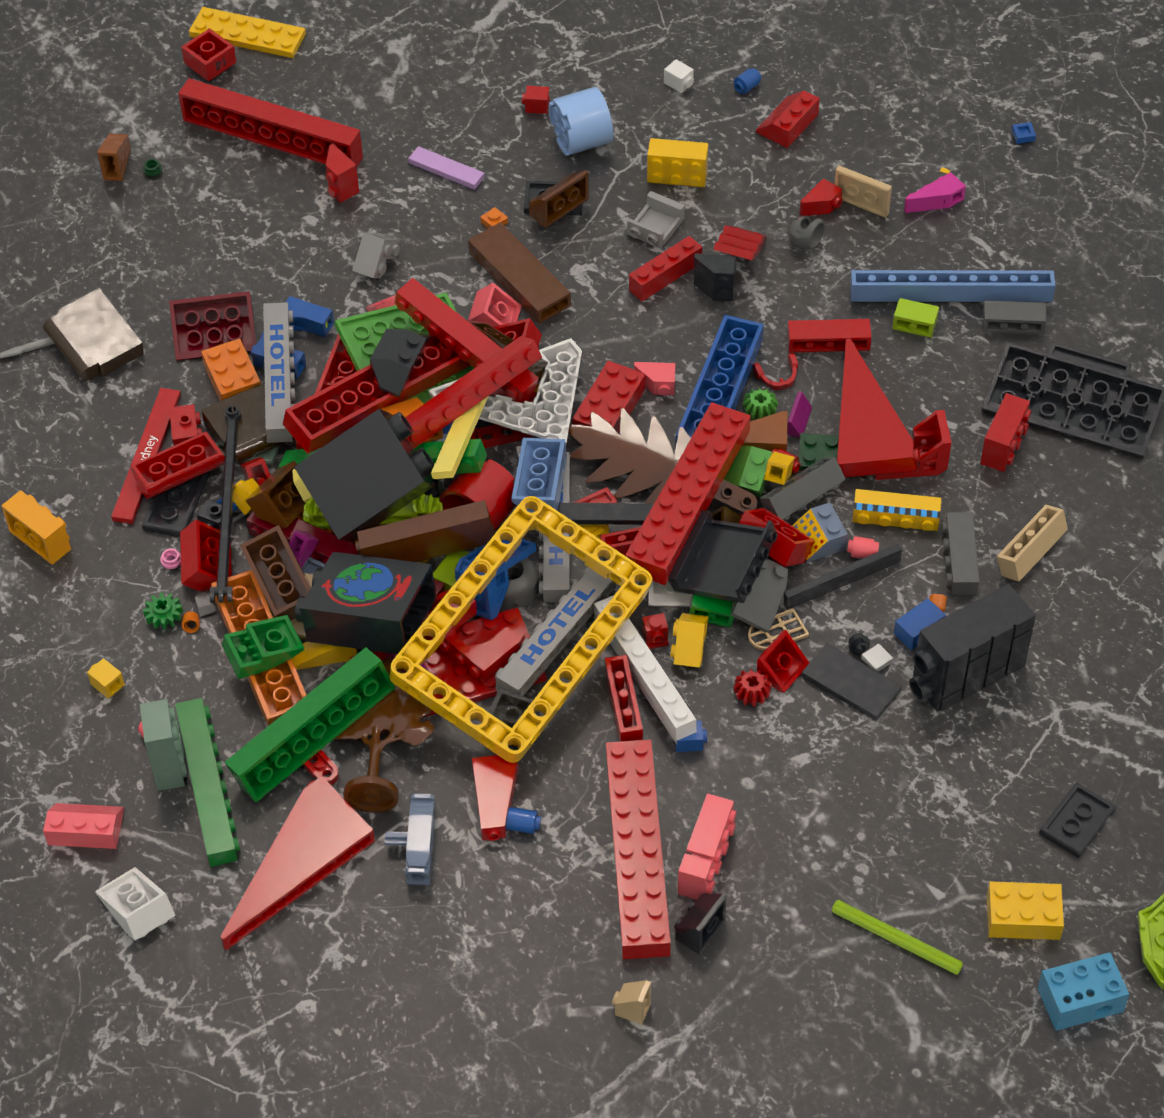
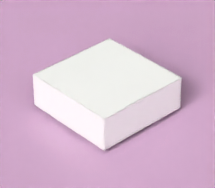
[861,644,893,672]

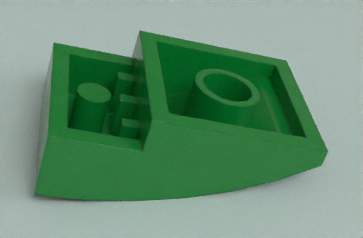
[222,615,304,679]

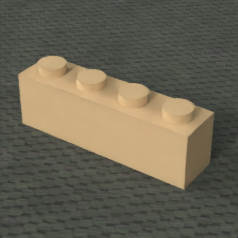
[997,505,1068,581]

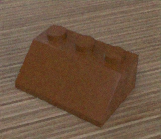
[529,170,589,228]
[245,461,306,528]

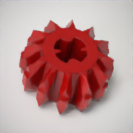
[733,668,772,707]

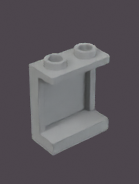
[627,191,685,248]

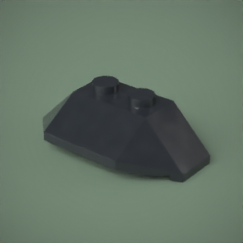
[370,328,431,398]

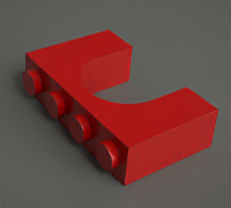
[426,599,522,683]

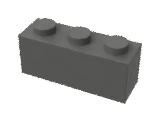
[982,301,1046,335]

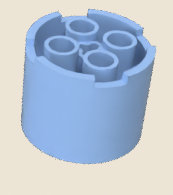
[549,87,613,156]

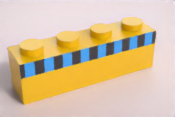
[852,489,941,531]

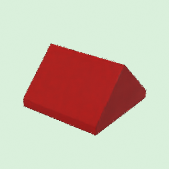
[756,630,810,693]

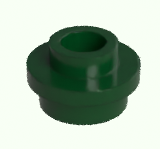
[143,159,162,177]

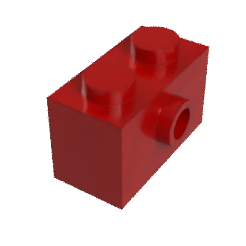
[169,404,202,446]

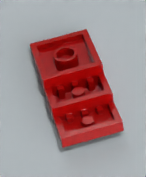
[713,225,767,260]

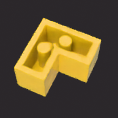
[670,613,708,667]

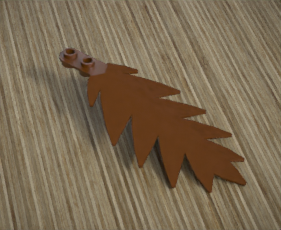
[568,408,757,513]

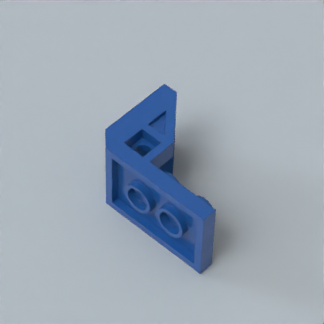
[454,539,537,620]

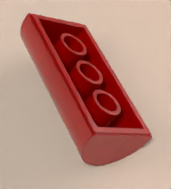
[130,432,225,499]

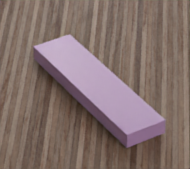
[408,146,485,190]

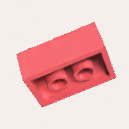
[43,803,124,849]

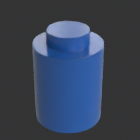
[506,807,542,834]

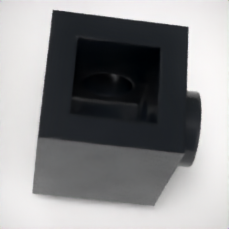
[197,499,233,530]

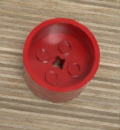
[440,459,517,532]

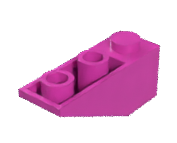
[904,172,966,213]

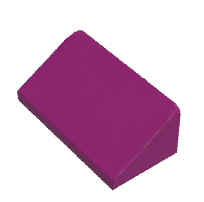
[787,391,812,438]

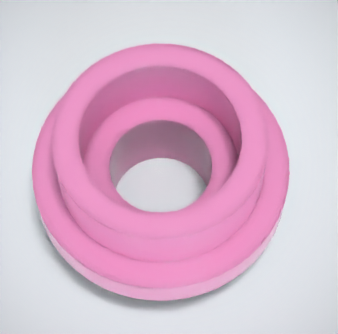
[160,548,181,569]

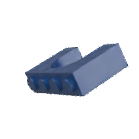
[251,296,335,380]

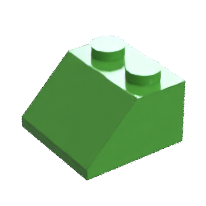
[724,446,773,497]

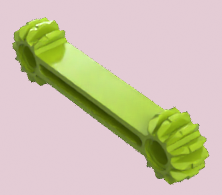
[303,494,443,530]

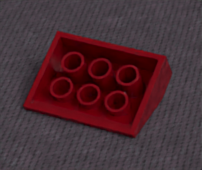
[169,291,257,361]

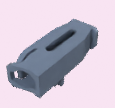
[385,794,436,885]

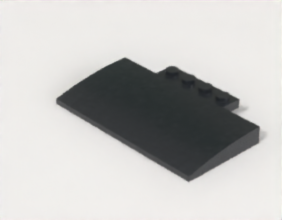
[981,342,1164,458]

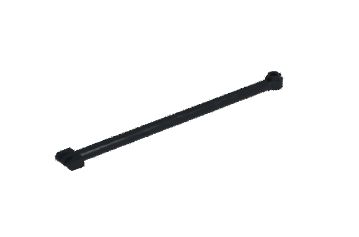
[210,405,241,603]

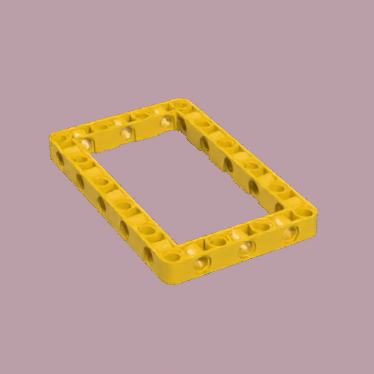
[390,496,652,763]

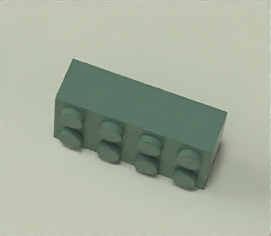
[140,699,188,791]

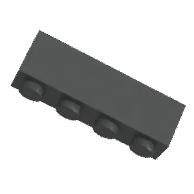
[759,457,846,521]
[942,512,979,595]

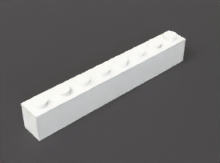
[594,595,696,744]

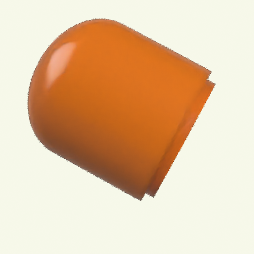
[929,594,947,613]
[182,611,200,633]

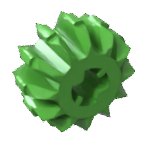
[742,387,778,421]

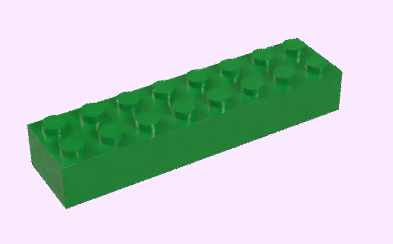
[225,647,396,803]

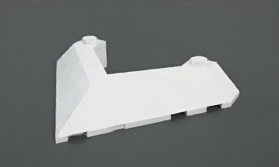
[429,338,582,442]

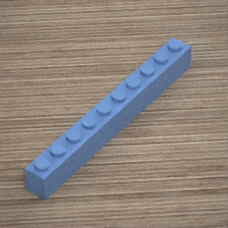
[850,270,1055,302]

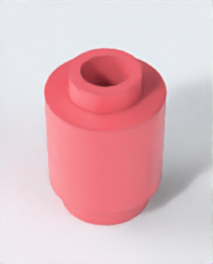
[847,536,879,559]

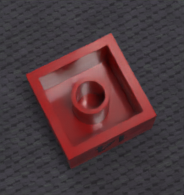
[181,28,237,81]

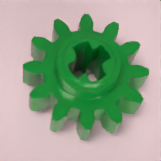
[143,592,183,630]

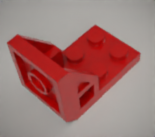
[875,410,952,480]

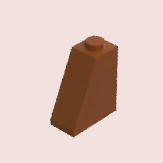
[97,133,131,181]
[742,411,788,452]

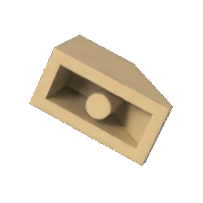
[612,980,651,1025]

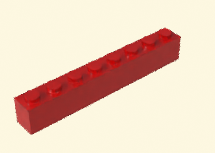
[394,278,538,403]
[405,336,543,449]

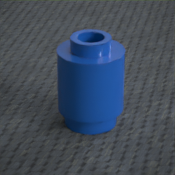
[734,68,761,94]

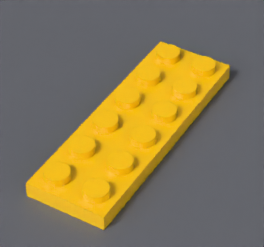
[189,7,306,58]

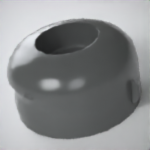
[501,557,539,609]

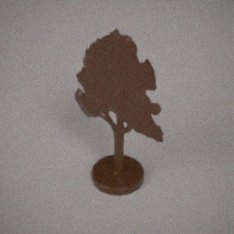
[333,657,434,813]

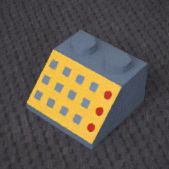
[792,503,848,562]

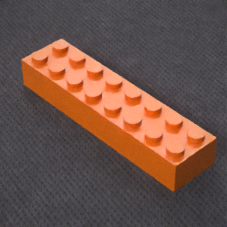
[211,570,306,726]

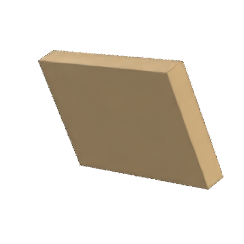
[834,165,892,218]

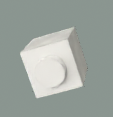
[664,59,694,93]

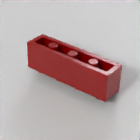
[629,236,702,301]
[787,319,872,353]
[605,655,643,742]

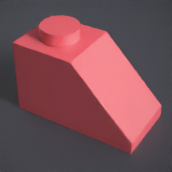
[634,362,675,396]

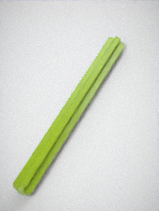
[832,900,963,974]

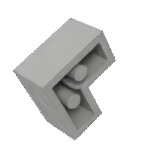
[352,232,400,278]

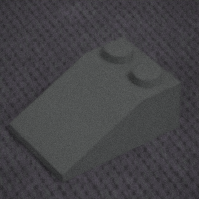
[731,559,788,633]

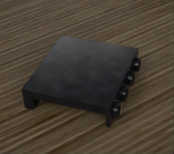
[668,510,778,603]

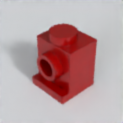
[642,613,669,649]

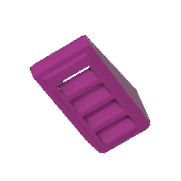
[289,530,319,568]

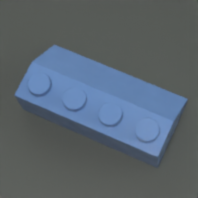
[512,438,567,513]

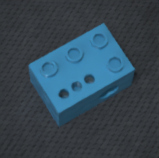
[1038,952,1129,1031]

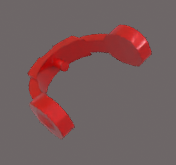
[752,353,798,390]

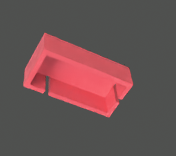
[678,793,737,900]

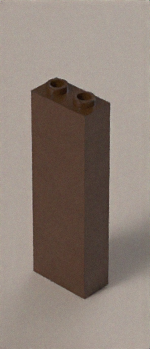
[468,222,571,324]
[355,500,495,562]

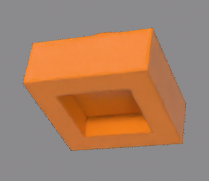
[480,207,508,228]

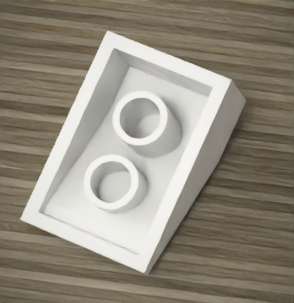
[95,867,175,940]

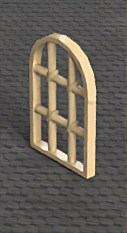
[748,608,809,651]

